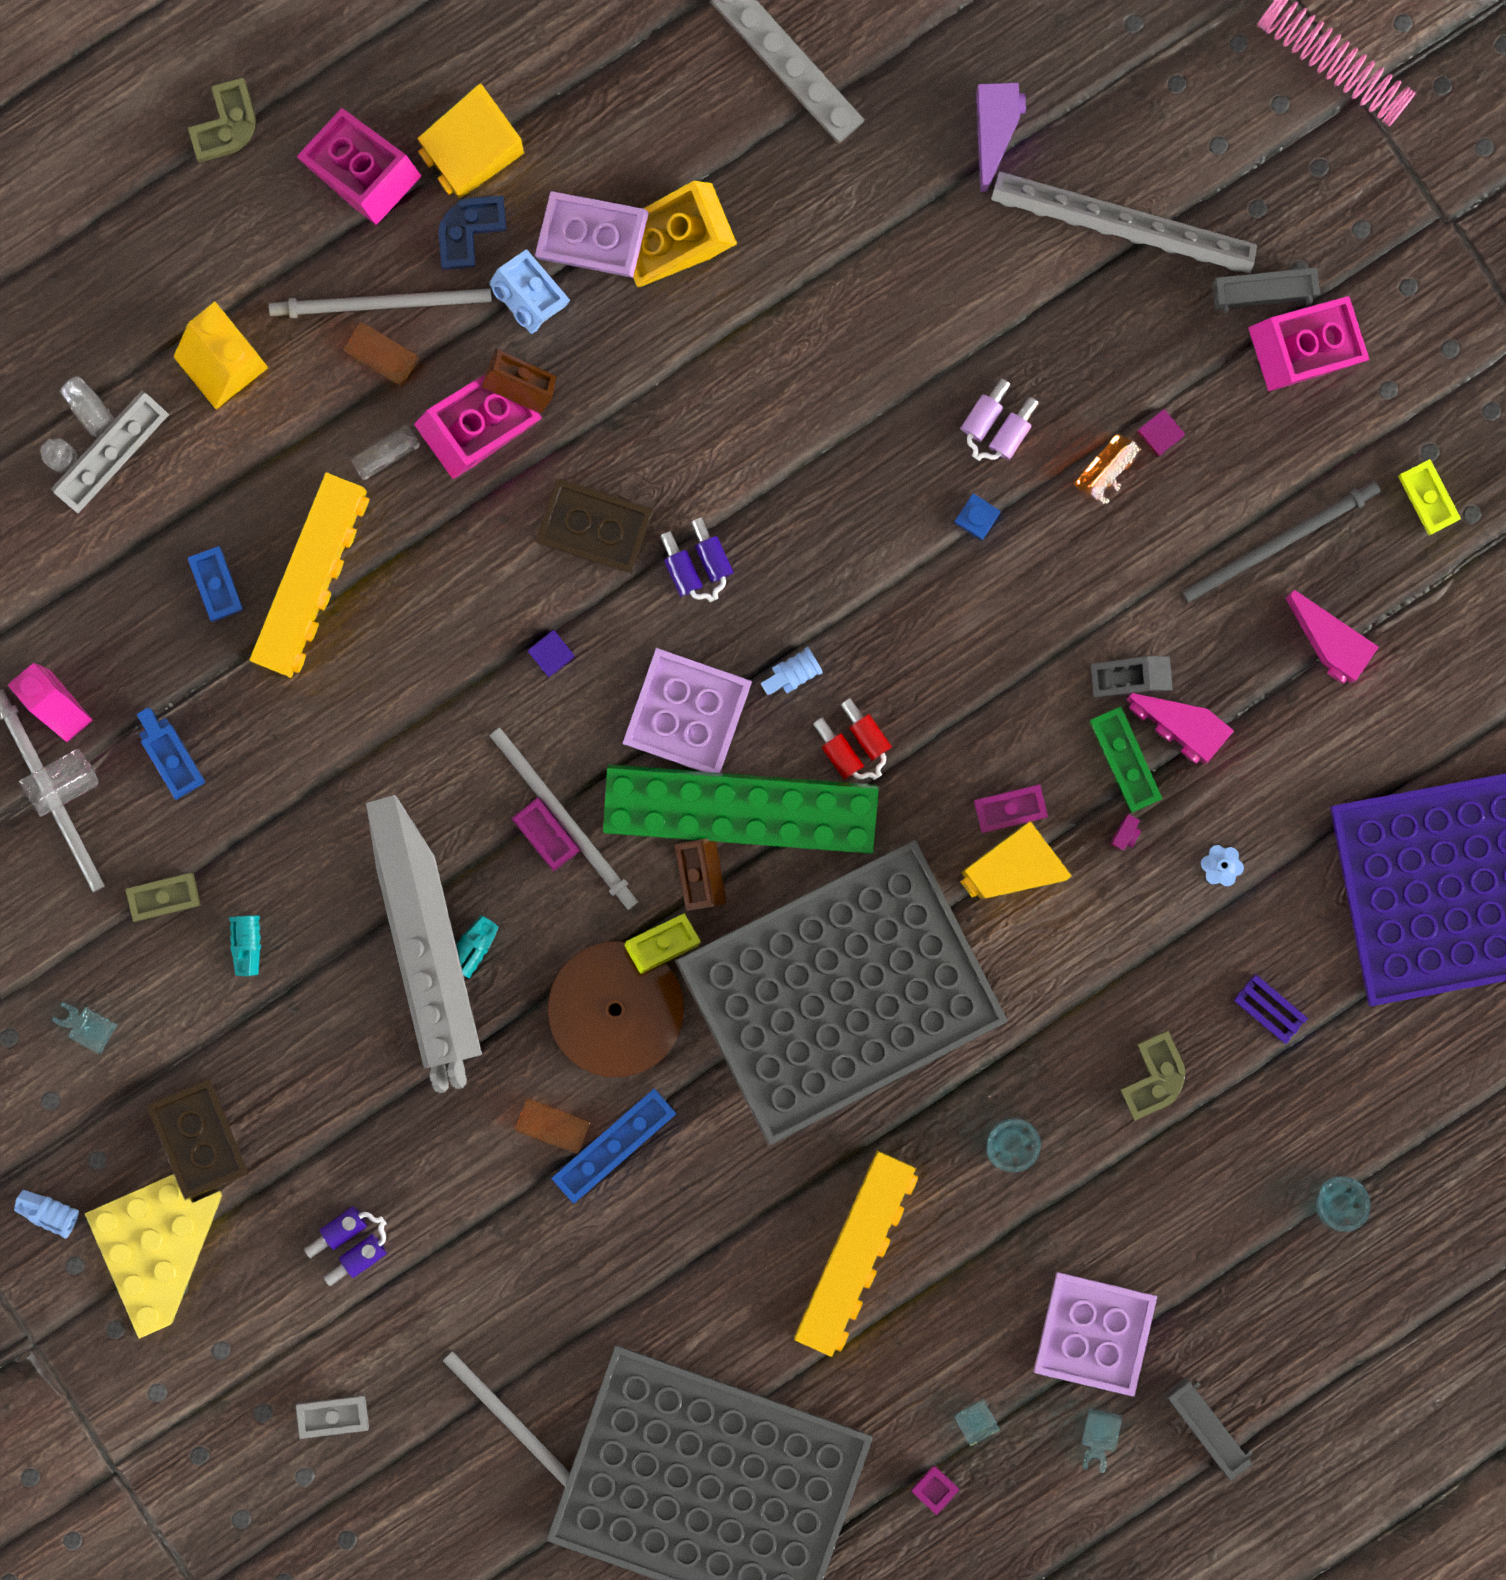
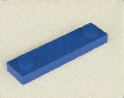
[551,1088,677,1204]

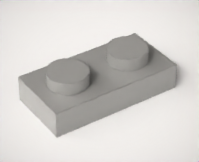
[296,1395,369,1439]

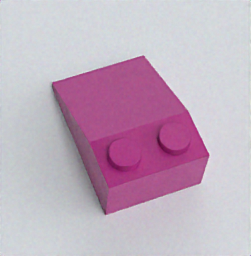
[297,108,421,225]
[1248,296,1369,392]
[414,374,542,479]

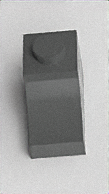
[1091,656,1173,698]

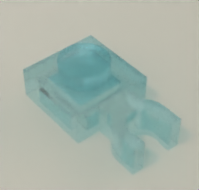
[52,1001,117,1054]
[1081,1408,1122,1473]

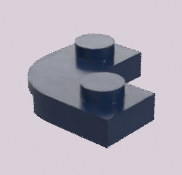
[439,195,507,270]

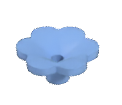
[1201,845,1244,886]

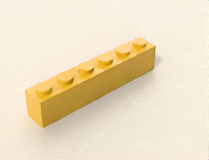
[249,472,369,678]
[794,1150,918,1357]

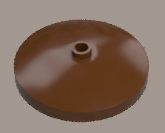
[548,941,684,1078]

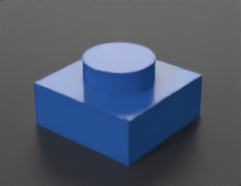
[954,493,1001,541]

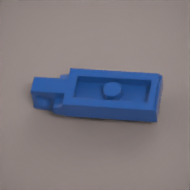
[136,708,206,800]

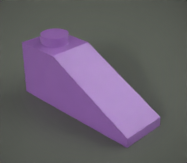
[976,83,1026,192]

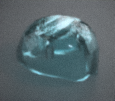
[987,1117,1041,1172]
[1316,1177,1370,1232]

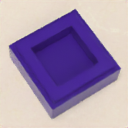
[528,630,575,678]

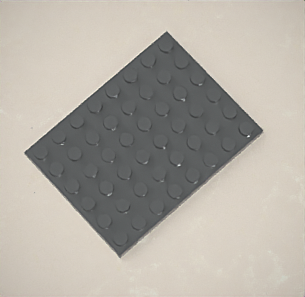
[675,840,1008,1146]
[546,1344,873,1580]

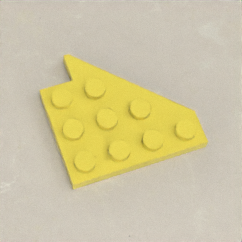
[85,1174,222,1339]

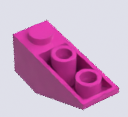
[1126,693,1234,764]

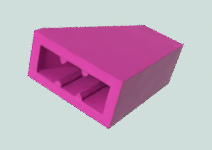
[8,663,93,742]

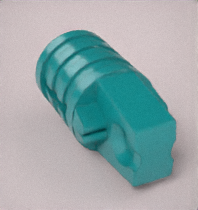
[229,915,261,976]
[456,915,499,979]

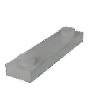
[51,390,169,514]

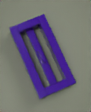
[1233,974,1308,1044]

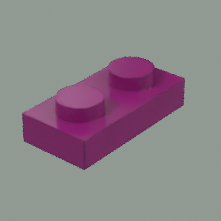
[974,784,1048,834]

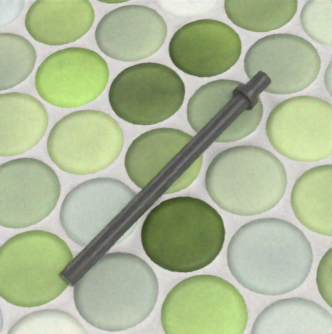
[1182,481,1381,603]

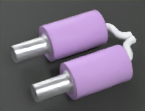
[960,379,1039,461]

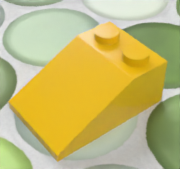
[633,181,737,287]

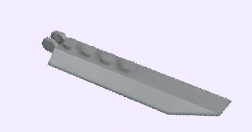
[366,795,482,1093]

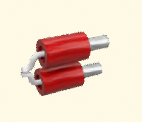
[813,698,892,780]

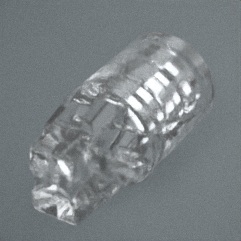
[61,376,116,438]
[40,438,78,473]

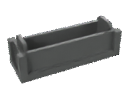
[1212,267,1320,315]
[1164,1378,1252,1481]

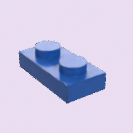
[187,546,244,622]

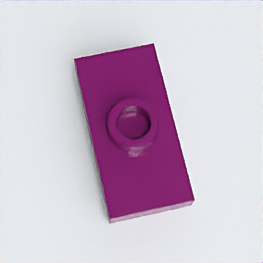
[511,798,580,872]

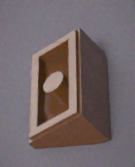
[482,349,557,413]
[675,838,726,911]

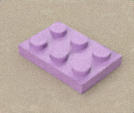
[535,191,649,278]

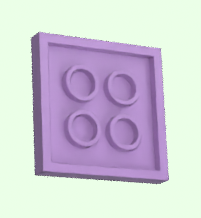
[623,648,752,773]
[1033,1272,1157,1397]

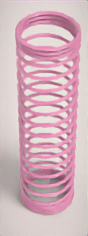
[1257,0,1416,127]

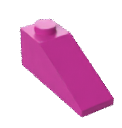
[1286,590,1379,684]

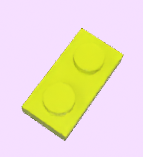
[1398,459,1461,535]
[624,913,701,974]

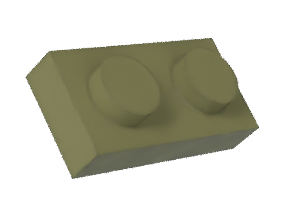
[125,873,201,922]

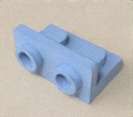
[489,249,570,334]

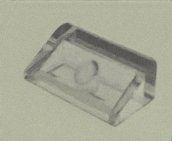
[351,425,420,480]
[19,749,99,816]

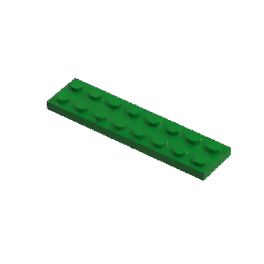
[603,764,879,854]

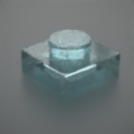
[953,1399,1000,1447]

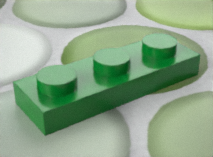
[1089,707,1163,813]

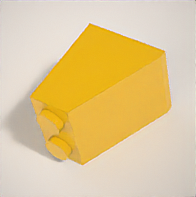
[417,84,524,200]
[173,302,268,409]
[960,821,1072,899]

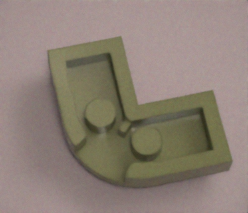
[188,77,256,163]
[1119,1030,1186,1121]

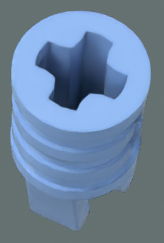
[761,647,823,695]
[14,1190,79,1239]

